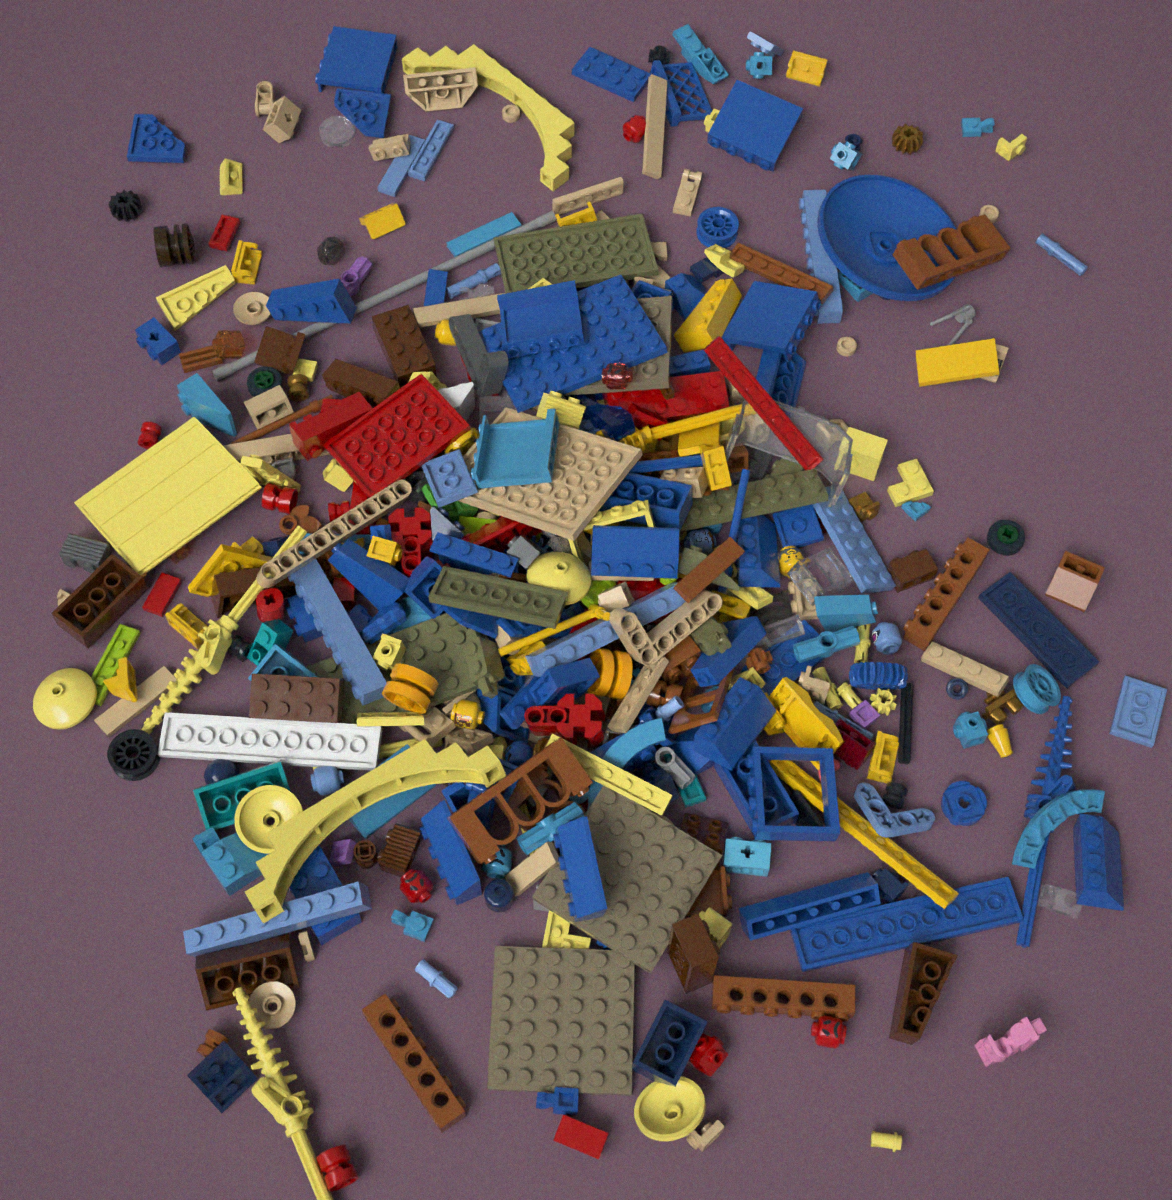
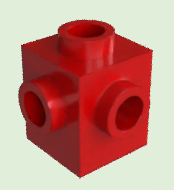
[689,1033,728,1077]

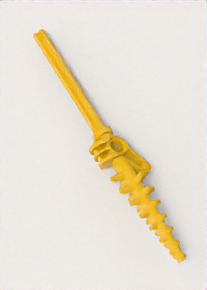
[595,402,755,452]

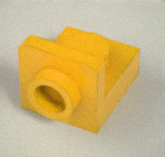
[367,536,402,566]

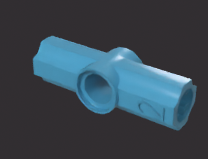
[793,626,860,663]
[516,802,584,855]

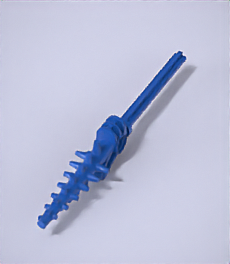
[1016,696,1076,948]

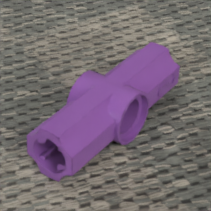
[341,256,373,297]

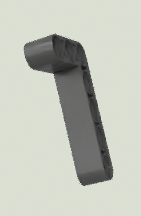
[449,314,508,397]

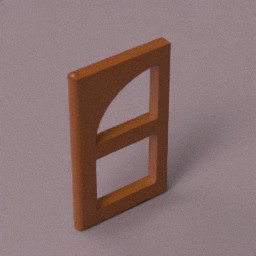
[668,669,734,734]

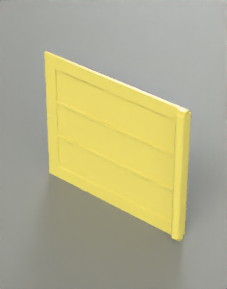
[74,417,262,577]

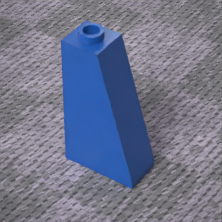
[328,539,409,610]
[690,616,766,687]

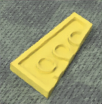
[156,265,235,331]
[240,454,301,493]

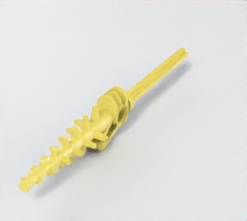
[141,525,307,734]
[233,987,333,1200]

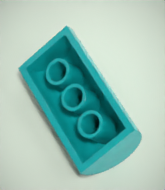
[193,760,291,830]

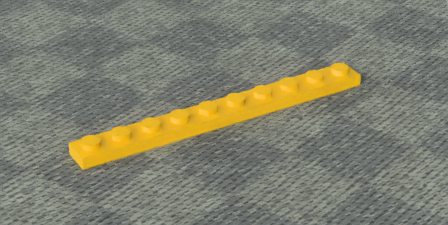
[770,760,959,909]

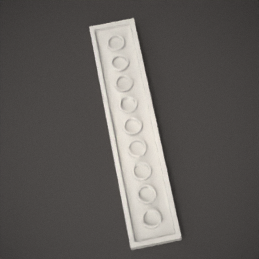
[157,712,383,771]

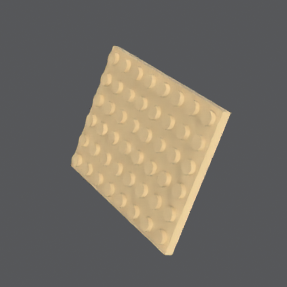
[458,407,643,541]

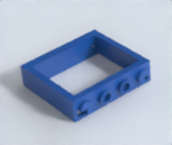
[746,746,840,841]

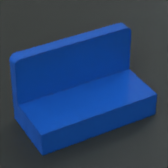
[441,782,470,813]

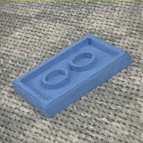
[422,449,478,508]
[1109,675,1167,748]

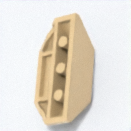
[403,67,478,112]

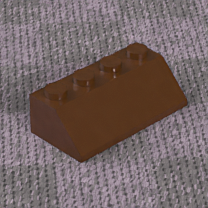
[195,934,300,1011]

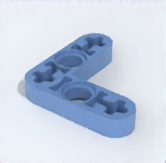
[854,783,935,838]

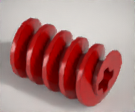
[256,588,284,622]

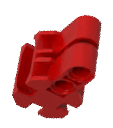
[389,507,434,578]
[524,694,605,748]

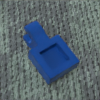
[536,1087,579,1116]

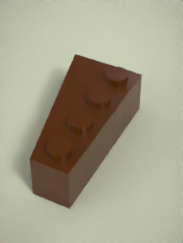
[889,942,958,1045]

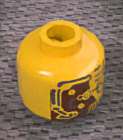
[451,699,485,730]

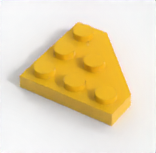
[188,544,272,597]

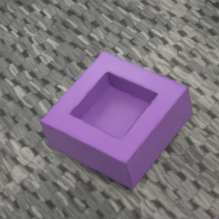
[848,700,880,729]
[329,839,356,866]

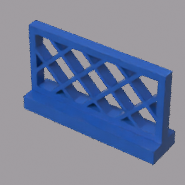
[650,60,712,127]

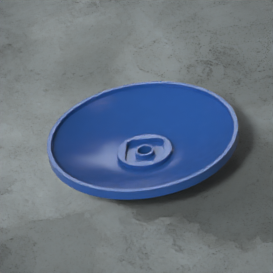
[817,175,959,301]

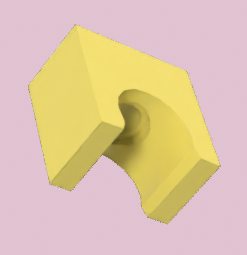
[836,427,888,481]

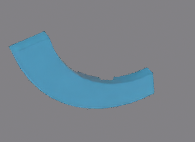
[588,718,666,809]
[1012,789,1105,869]

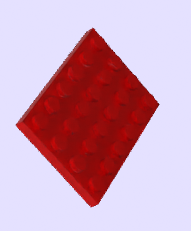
[323,374,471,498]

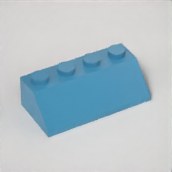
[349,744,436,839]

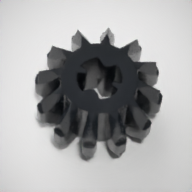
[109,190,142,222]

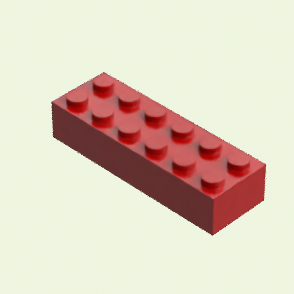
[602,371,729,429]

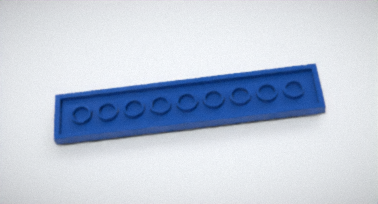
[790,877,1024,972]

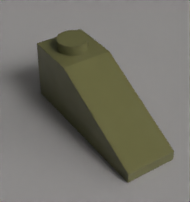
[678,545,740,591]

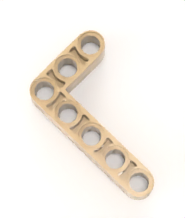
[609,590,722,666]

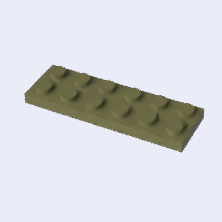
[429,566,568,629]

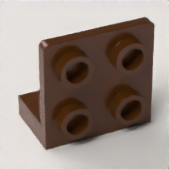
[254,326,305,376]
[680,813,728,870]

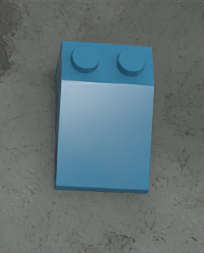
[177,373,237,437]
[248,644,318,681]
[201,833,268,896]

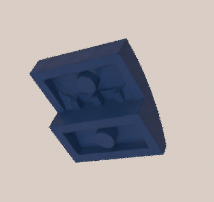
[187,1041,258,1114]

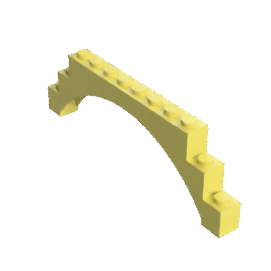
[402,44,575,191]
[245,739,506,924]

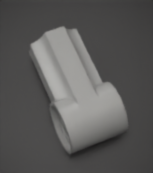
[655,747,696,790]

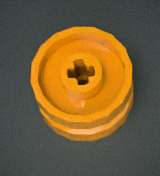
[587,648,633,699]
[381,663,439,714]

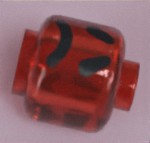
[602,363,633,390]

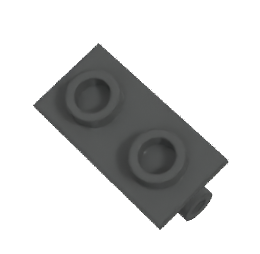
[748,442,775,482]

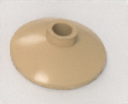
[233,292,271,325]
[249,982,296,1029]

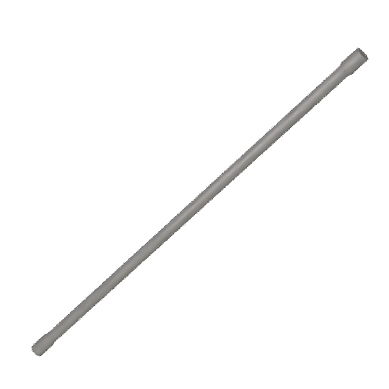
[212,211,556,381]

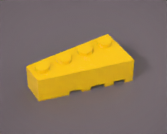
[673,278,742,353]

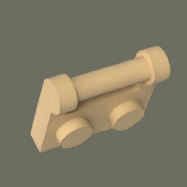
[399,706,456,747]

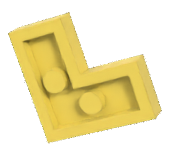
[887,459,934,507]
[542,910,591,949]

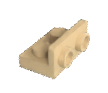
[369,134,410,161]
[788,574,819,620]
[798,666,830,705]
[444,727,493,757]

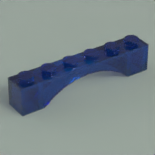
[561,394,636,442]

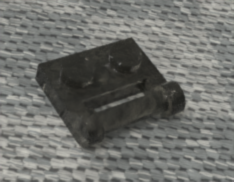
[749,590,795,631]

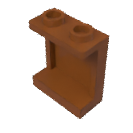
[684,866,732,919]

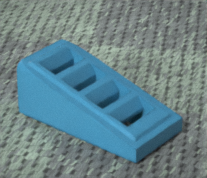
[838,271,873,302]

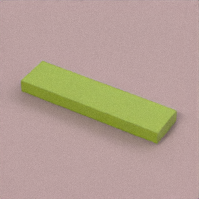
[91,624,141,706]

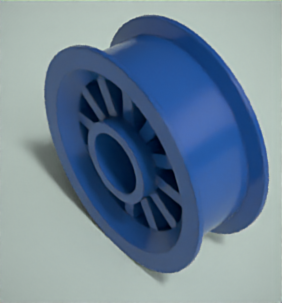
[696,207,739,248]

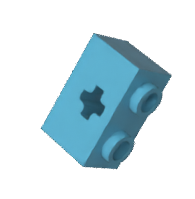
[723,837,771,877]

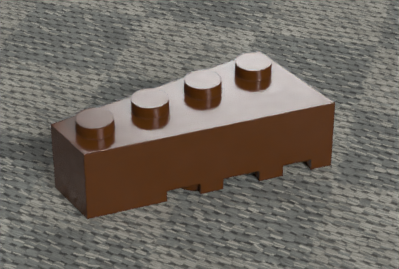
[322,358,401,408]
[211,562,297,618]

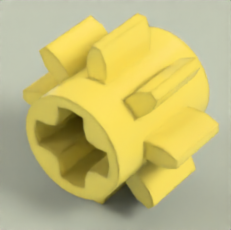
[870,688,897,716]

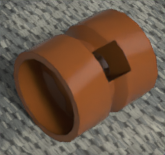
[646,679,684,708]

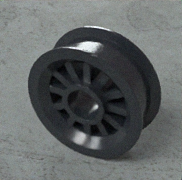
[107,729,160,781]

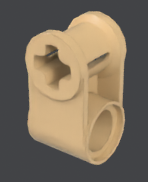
[255,81,275,117]

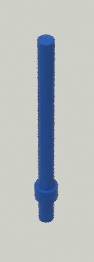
[718,469,750,593]

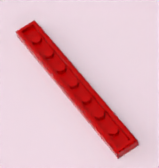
[703,336,824,470]

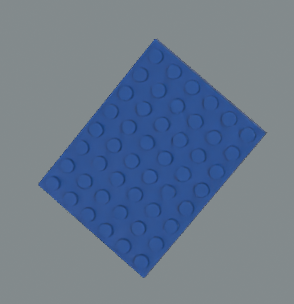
[478,274,668,413]

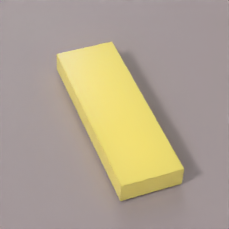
[357,712,424,727]

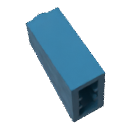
[814,595,878,632]

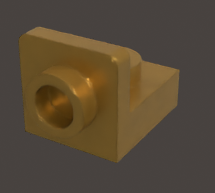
[848,491,880,522]

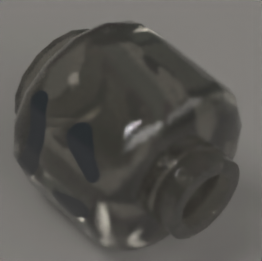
[316,237,345,265]

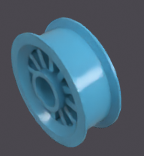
[1013,664,1061,714]

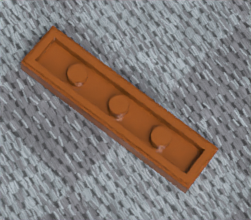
[673,537,745,604]

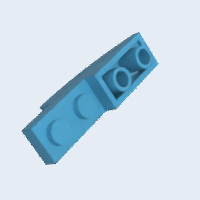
[673,24,729,84]

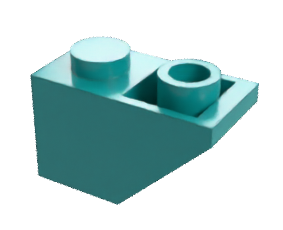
[247,619,294,666]

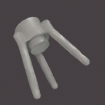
[930,304,976,345]

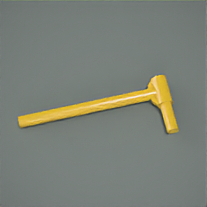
[498,604,610,657]

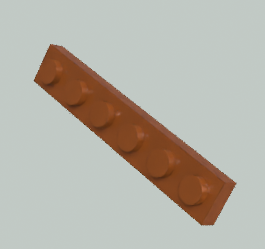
[729,243,833,305]

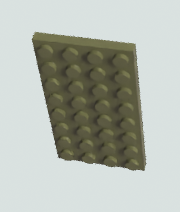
[493,214,658,294]
[308,613,479,724]

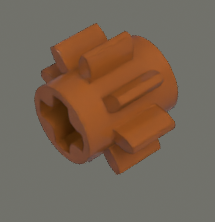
[745,648,773,674]

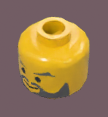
[778,546,806,579]

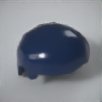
[203,759,240,784]

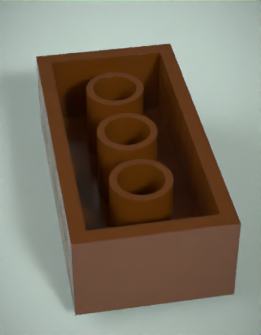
[372,305,437,388]
[51,554,148,648]
[249,673,345,723]
[667,914,720,994]

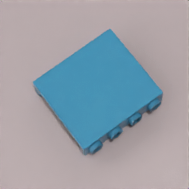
[471,409,560,489]

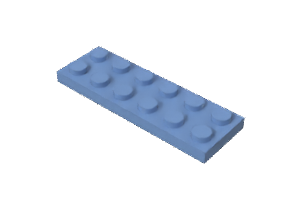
[812,486,896,594]

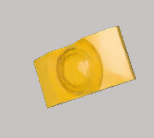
[769,677,843,770]

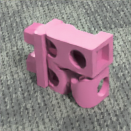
[975,1017,1046,1067]

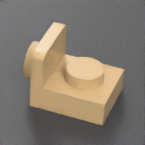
[686,1120,725,1152]

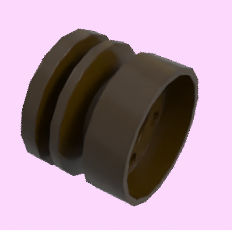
[153,223,195,268]

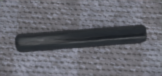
[898,683,914,764]

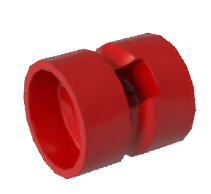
[262,483,298,514]
[317,1145,359,1192]

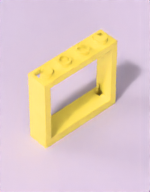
[568,500,656,584]

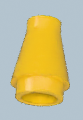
[987,724,1013,758]

